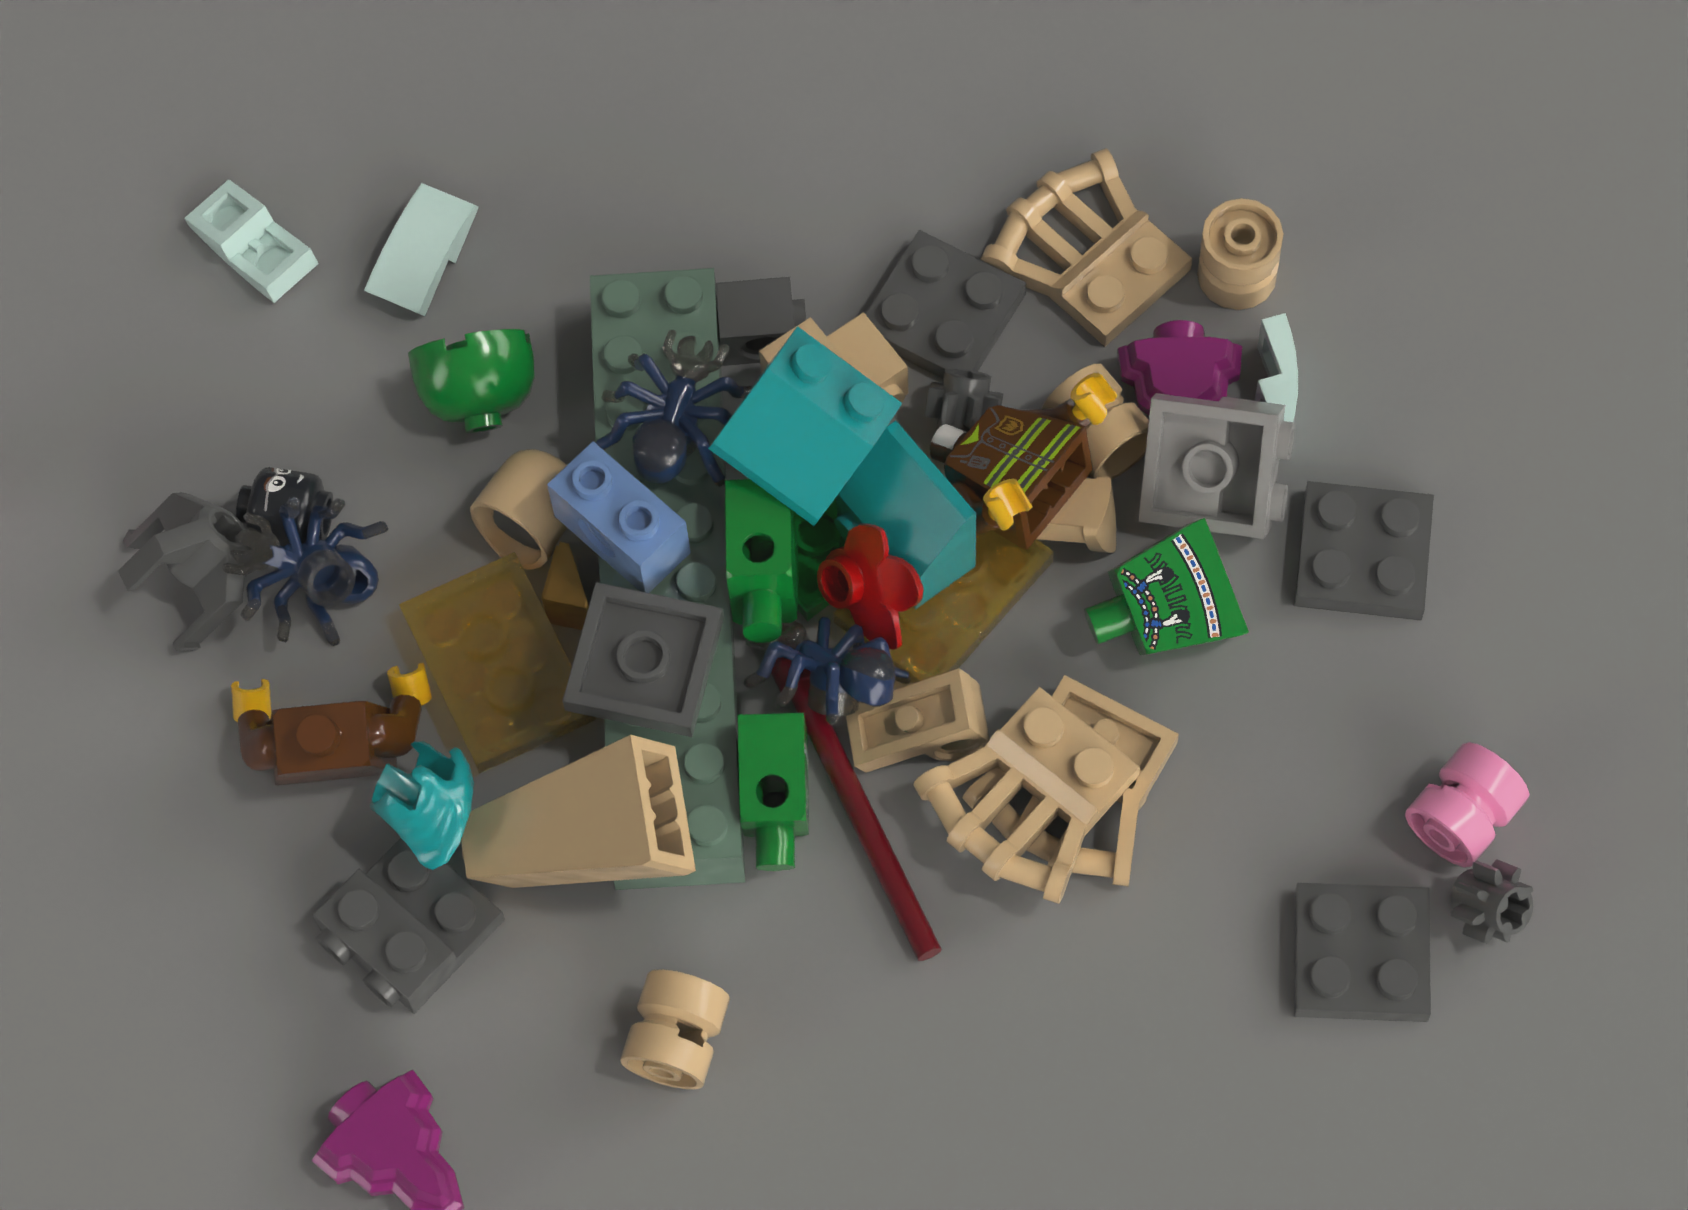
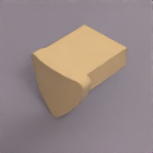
[1037,476,1116,553]

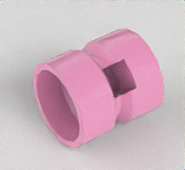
[1405,742,1530,868]

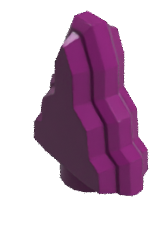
[1117,320,1242,415]
[312,1069,464,1210]

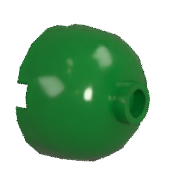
[408,329,535,433]

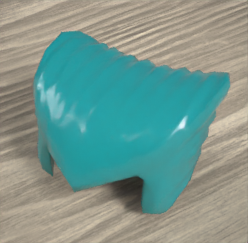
[369,741,474,870]

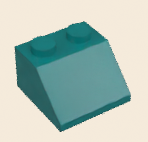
[708,326,902,526]
[834,420,976,610]

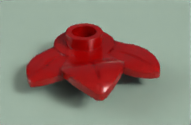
[817,523,924,650]

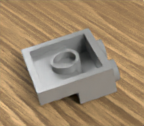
[1138,393,1295,539]

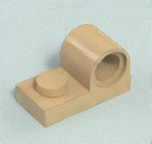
[844,668,990,773]

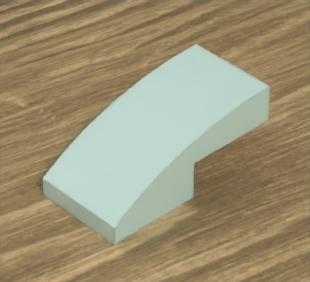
[184,179,319,303]
[364,183,479,316]
[1255,313,1298,460]

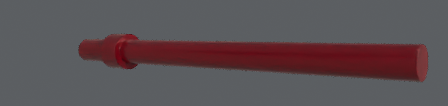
[764,624,942,961]

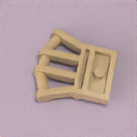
[980,148,1192,347]
[962,675,1179,887]
[913,687,1140,904]

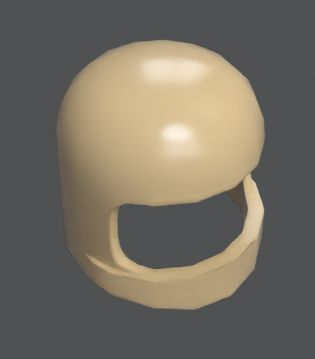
[470,449,567,570]

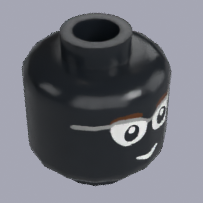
[236,467,333,549]

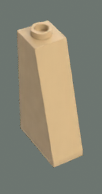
[461,735,696,888]

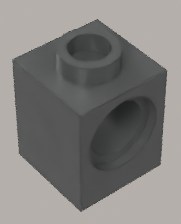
[716,277,806,366]

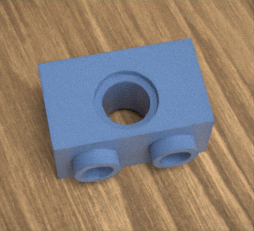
[547,441,691,593]

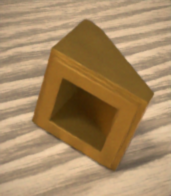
[541,542,589,630]

